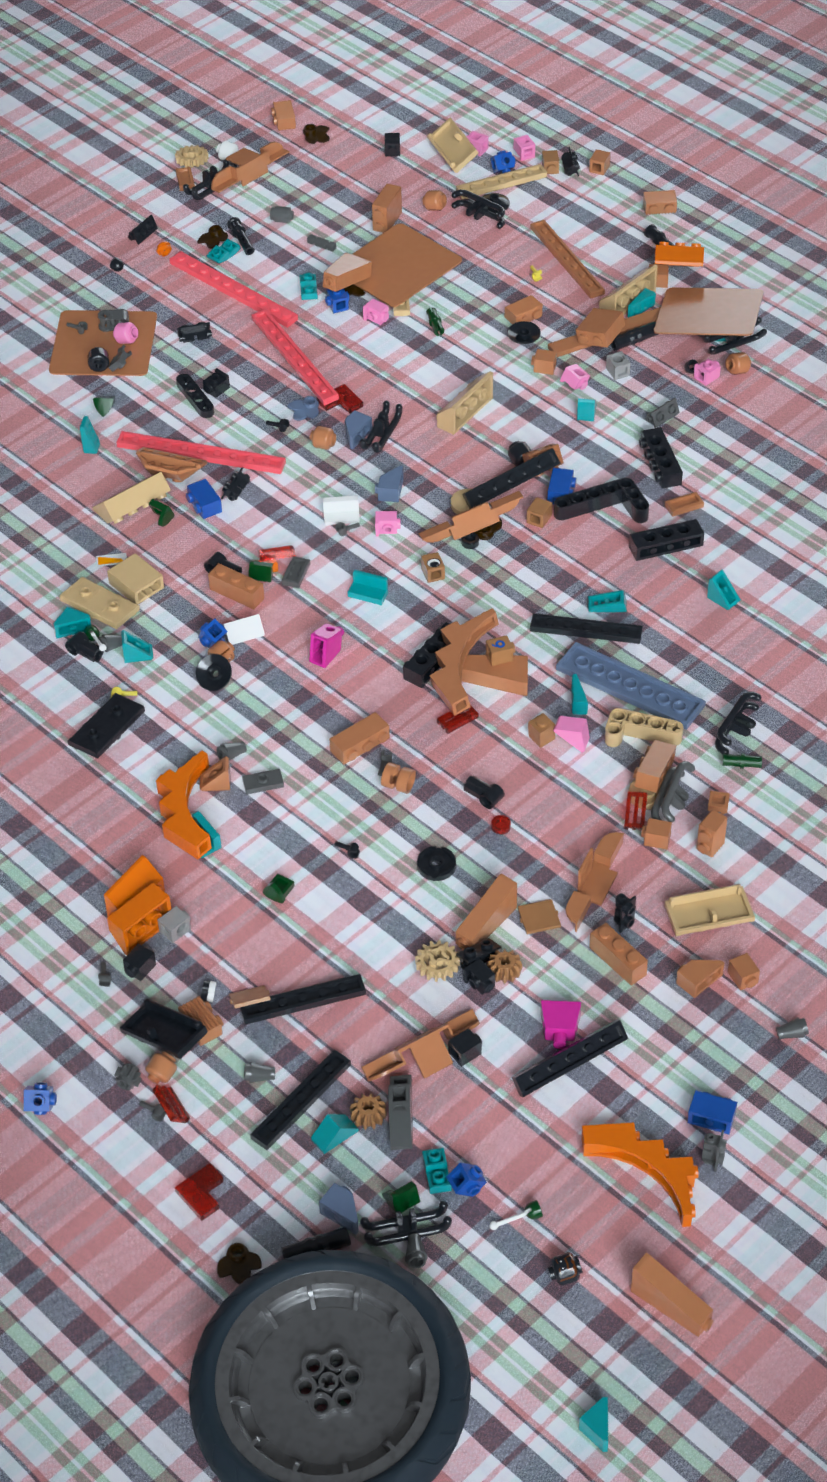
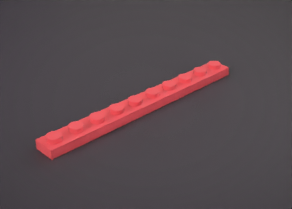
[170,251,298,328]
[251,309,339,406]
[116,431,286,474]

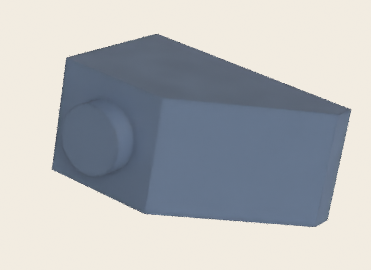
[345,410,372,449]
[375,466,404,503]
[319,1182,359,1235]

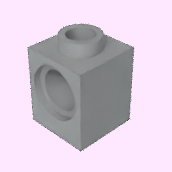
[606,351,630,380]
[158,906,191,943]

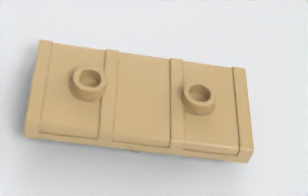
[427,117,479,173]
[60,577,140,630]
[664,884,755,936]

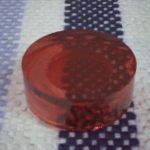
[491,815,511,835]

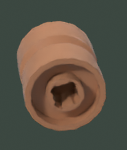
[381,762,416,794]

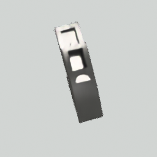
[388,1075,413,1150]

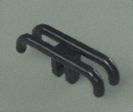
[183,159,238,200]
[451,189,505,229]
[703,317,767,355]
[360,401,402,453]
[715,692,762,755]
[360,1201,452,1246]

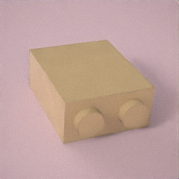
[107,553,164,604]

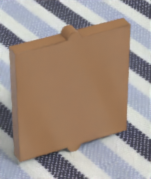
[518,899,561,934]
[229,985,270,1009]

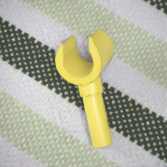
[530,265,542,282]
[110,687,137,699]

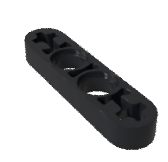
[176,374,214,418]

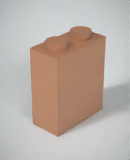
[372,183,402,233]
[576,308,625,348]

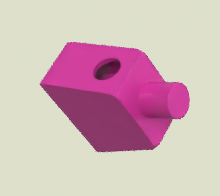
[309,624,344,668]
[541,1000,581,1049]

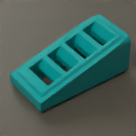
[627,288,656,318]
[80,416,100,454]
[588,590,627,612]
[571,674,588,715]

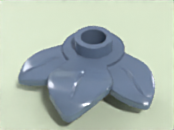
[287,396,319,421]

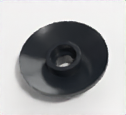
[482,193,510,213]
[508,321,541,344]
[196,654,232,691]

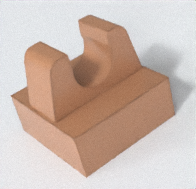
[707,791,730,814]

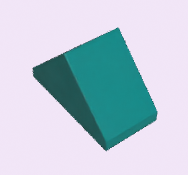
[577,398,597,421]
[707,569,741,610]
[53,607,91,639]
[121,630,153,663]
[311,1114,359,1154]
[579,1397,608,1452]

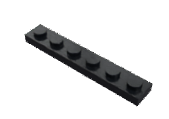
[462,448,561,509]
[530,613,643,644]
[240,974,366,1025]
[512,1019,628,1097]
[250,1049,351,1150]

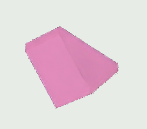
[553,716,590,753]

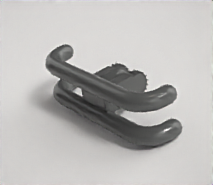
[651,761,695,823]

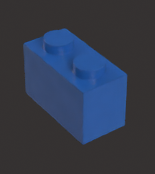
[547,468,577,505]
[186,479,222,519]
[687,1090,738,1135]

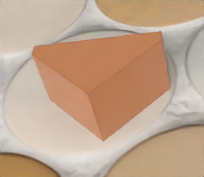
[200,756,231,791]

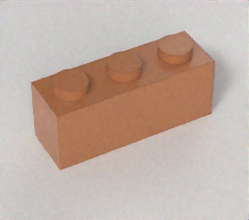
[208,563,264,610]
[329,712,390,765]
[633,739,676,793]
[590,922,648,986]

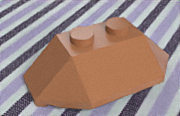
[136,447,207,482]

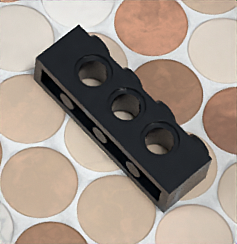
[639,427,683,489]
[629,519,704,561]
[403,622,449,688]

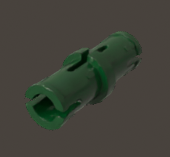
[426,307,444,336]
[722,753,762,769]

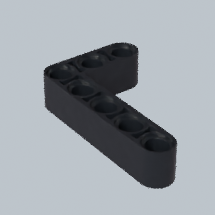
[554,477,649,523]

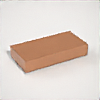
[175,167,195,191]
[665,492,704,517]

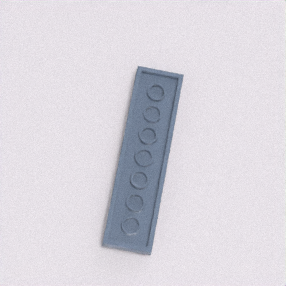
[556,642,706,730]

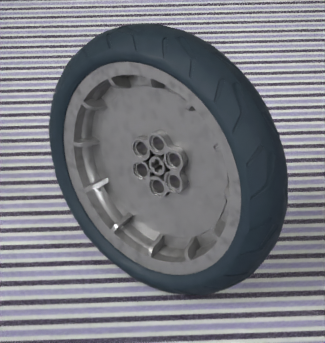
[188,1250,471,1482]

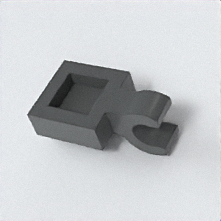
[108,345,132,372]

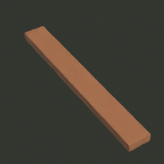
[530,220,605,299]
[548,307,661,357]

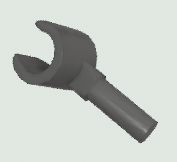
[66,321,88,334]
[335,522,360,536]
[378,750,392,776]
[98,962,111,987]
[139,1101,166,1122]

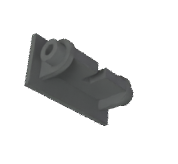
[646,398,680,428]
[702,1130,727,1172]

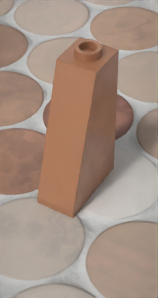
[323,253,372,292]
[462,655,528,696]
[456,873,517,950]
[631,1252,714,1337]

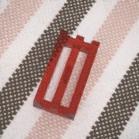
[258,545,296,561]
[437,705,479,734]
[624,791,648,831]
[153,1085,190,1123]

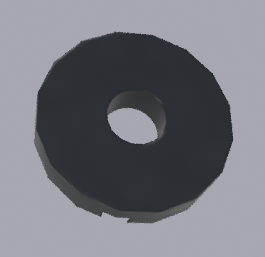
[417,846,456,881]

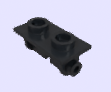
[561,147,580,176]
[128,215,158,245]
[177,322,212,343]
[221,467,250,501]
[614,893,636,933]
[456,938,501,969]

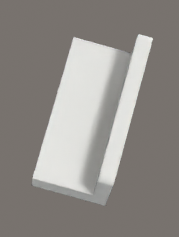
[323,495,360,525]
[222,614,265,645]

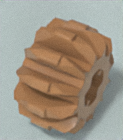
[487,948,522,984]
[350,1093,386,1130]

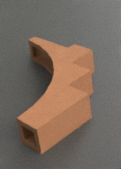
[430,608,499,716]

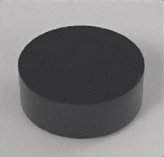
[461,533,479,549]

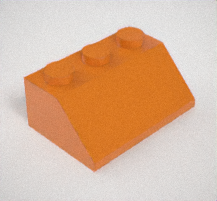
[655,242,704,267]
[104,855,165,916]
[107,883,171,955]

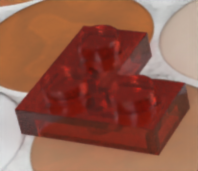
[317,384,363,413]
[175,1163,224,1221]

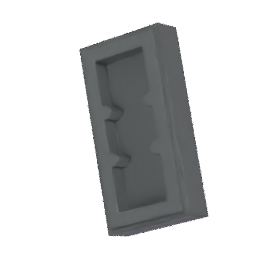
[282,556,311,588]
[242,769,284,795]

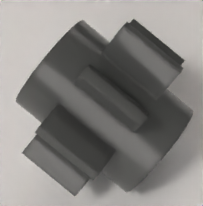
[114,1063,142,1090]

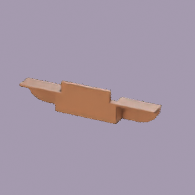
[211,141,289,193]
[418,491,523,543]
[566,832,624,932]
[361,1009,480,1081]

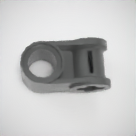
[98,309,130,332]

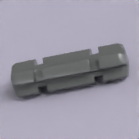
[307,234,336,252]

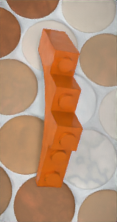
[156,751,212,859]
[581,1122,699,1227]

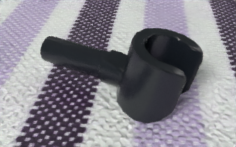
[266,419,289,432]
[335,841,360,859]

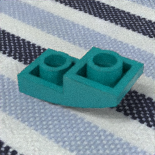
[206,239,241,263]
[300,273,318,300]
[422,1148,452,1194]

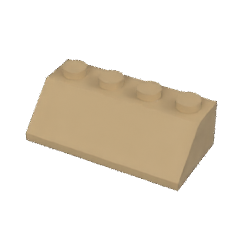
[599,265,658,315]
[436,371,493,435]
[92,472,171,524]

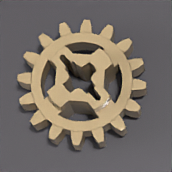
[175,145,209,168]
[415,940,460,982]

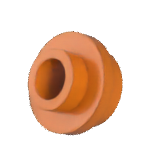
[156,241,172,257]

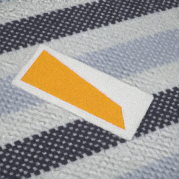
[96,553,127,567]

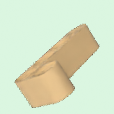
[605,708,683,747]

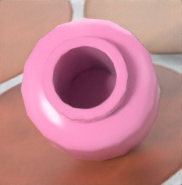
[113,322,138,344]

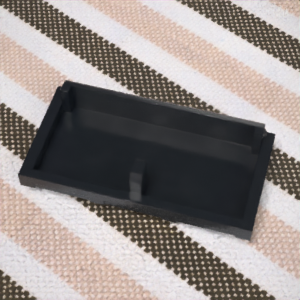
[67,693,145,759]
[120,998,207,1059]

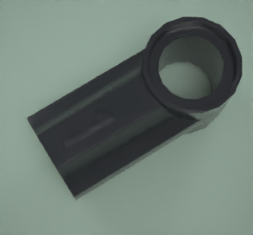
[204,552,242,573]
[65,632,104,662]
[464,776,505,809]

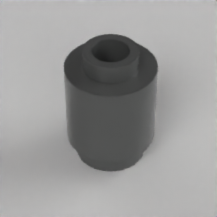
[270,206,294,223]

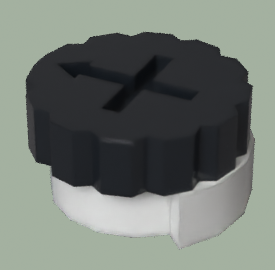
[201,980,216,1003]

